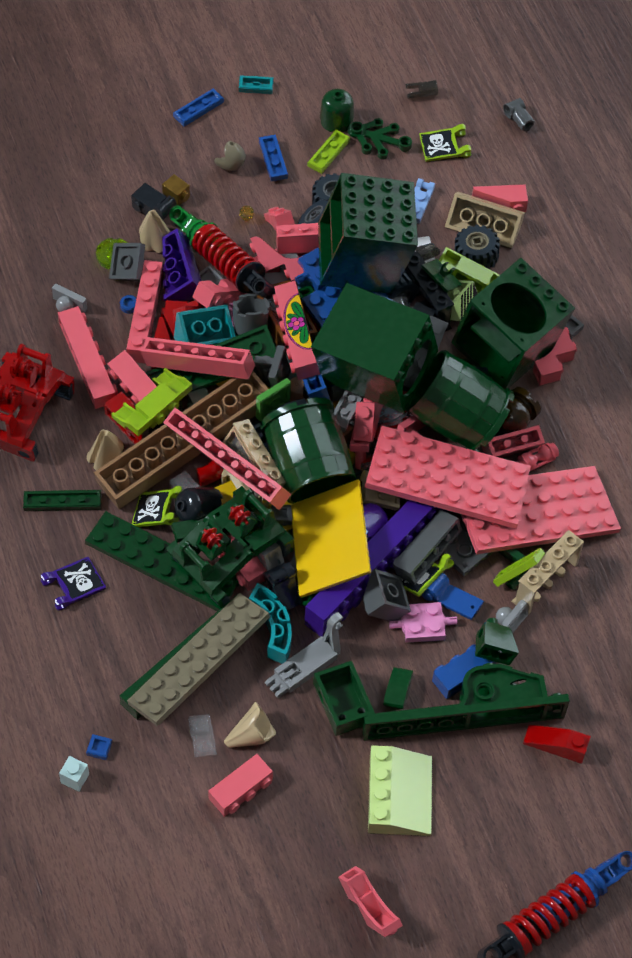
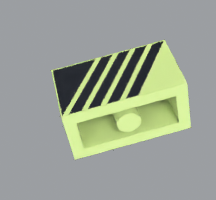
[447,280,478,321]

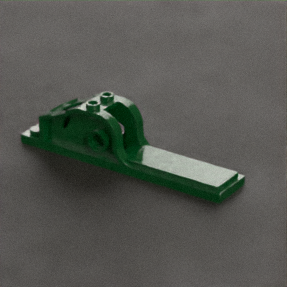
[362,663,570,741]

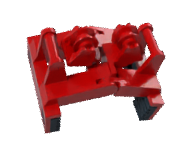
[0,343,75,462]

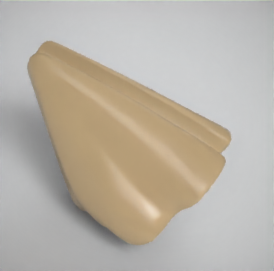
[139,210,171,253]
[87,429,124,470]
[224,702,276,748]

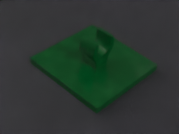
[421,259,462,292]

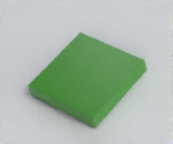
[256,378,291,421]

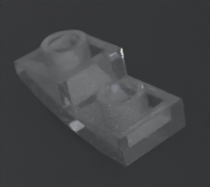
[188,714,217,757]

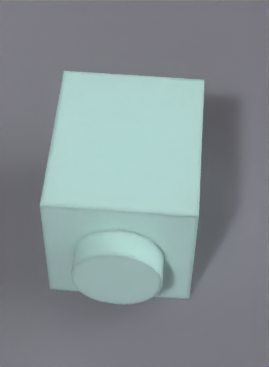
[59,756,89,791]

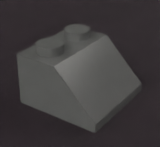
[363,569,411,621]

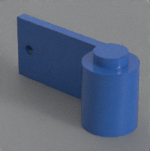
[422,573,484,620]

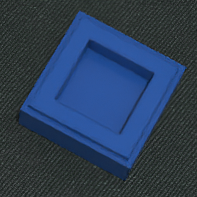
[86,734,112,760]

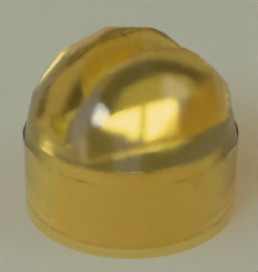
[240,205,254,221]

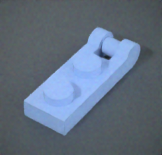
[415,178,435,224]

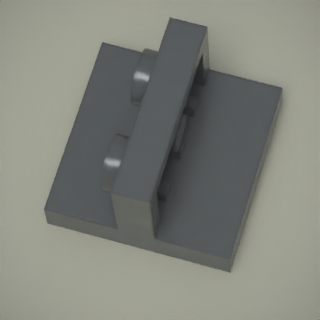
[254,345,291,387]

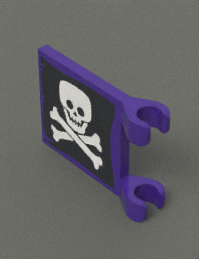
[41,557,106,611]

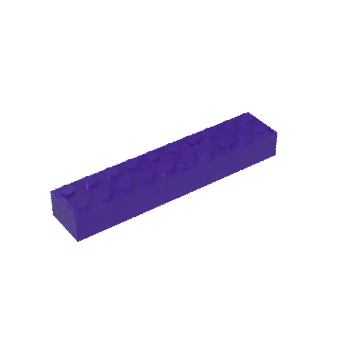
[305,500,448,637]

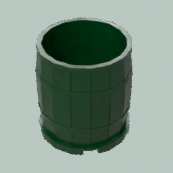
[406,350,514,452]
[260,397,356,504]

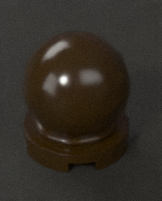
[499,387,541,433]

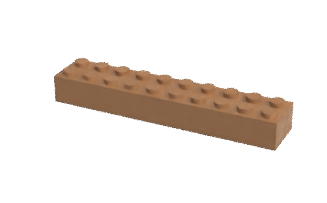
[94,371,268,510]

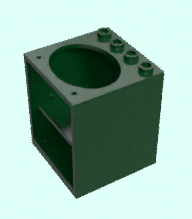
[451,258,575,388]
[311,283,438,413]

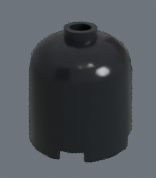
[175,487,223,521]

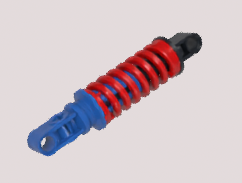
[477,851,632,958]

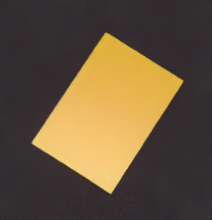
[291,480,371,598]

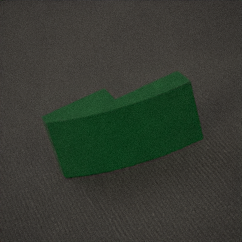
[383,667,413,709]

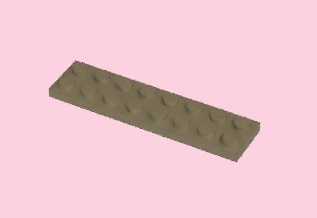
[127,593,270,727]

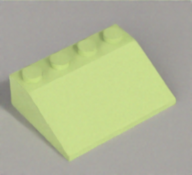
[368,745,432,836]

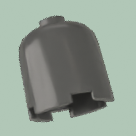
[233,294,270,336]

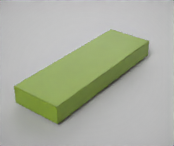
[307,130,350,174]
[493,548,545,587]

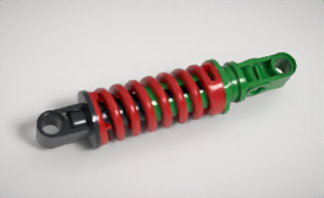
[169,206,275,300]

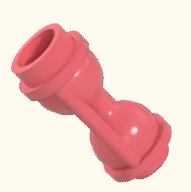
[517,442,559,471]

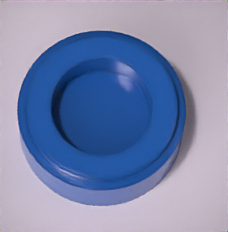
[120,295,137,314]

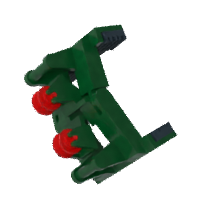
[166,486,294,608]

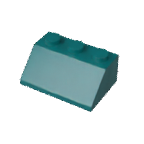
[174,305,236,345]

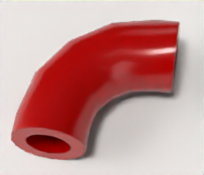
[196,460,224,487]

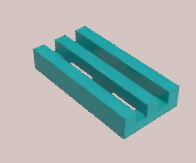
[239,75,274,94]

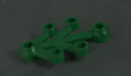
[348,118,412,160]

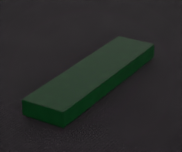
[23,490,102,511]

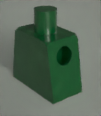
[475,618,519,665]

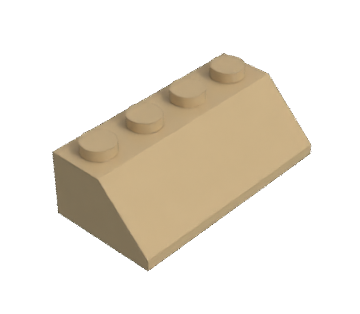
[445,191,525,248]

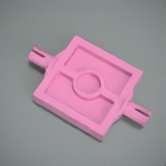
[389,602,457,642]

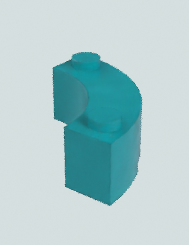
[249,583,292,664]

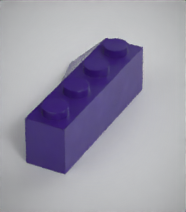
[162,228,202,302]

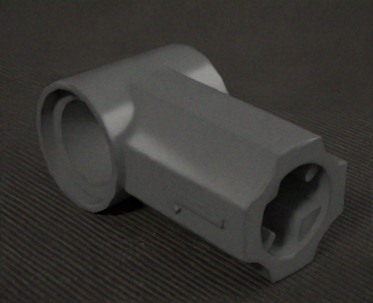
[503,98,535,131]

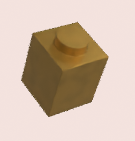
[162,174,190,206]

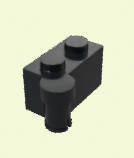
[131,183,176,220]
[263,562,303,611]

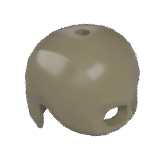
[214,141,246,171]

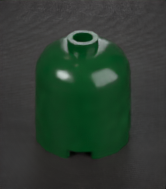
[320,88,354,132]

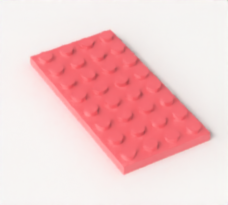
[364,426,531,529]
[461,466,621,555]

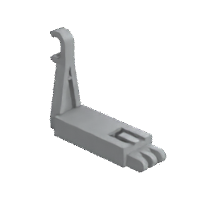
[265,612,343,698]

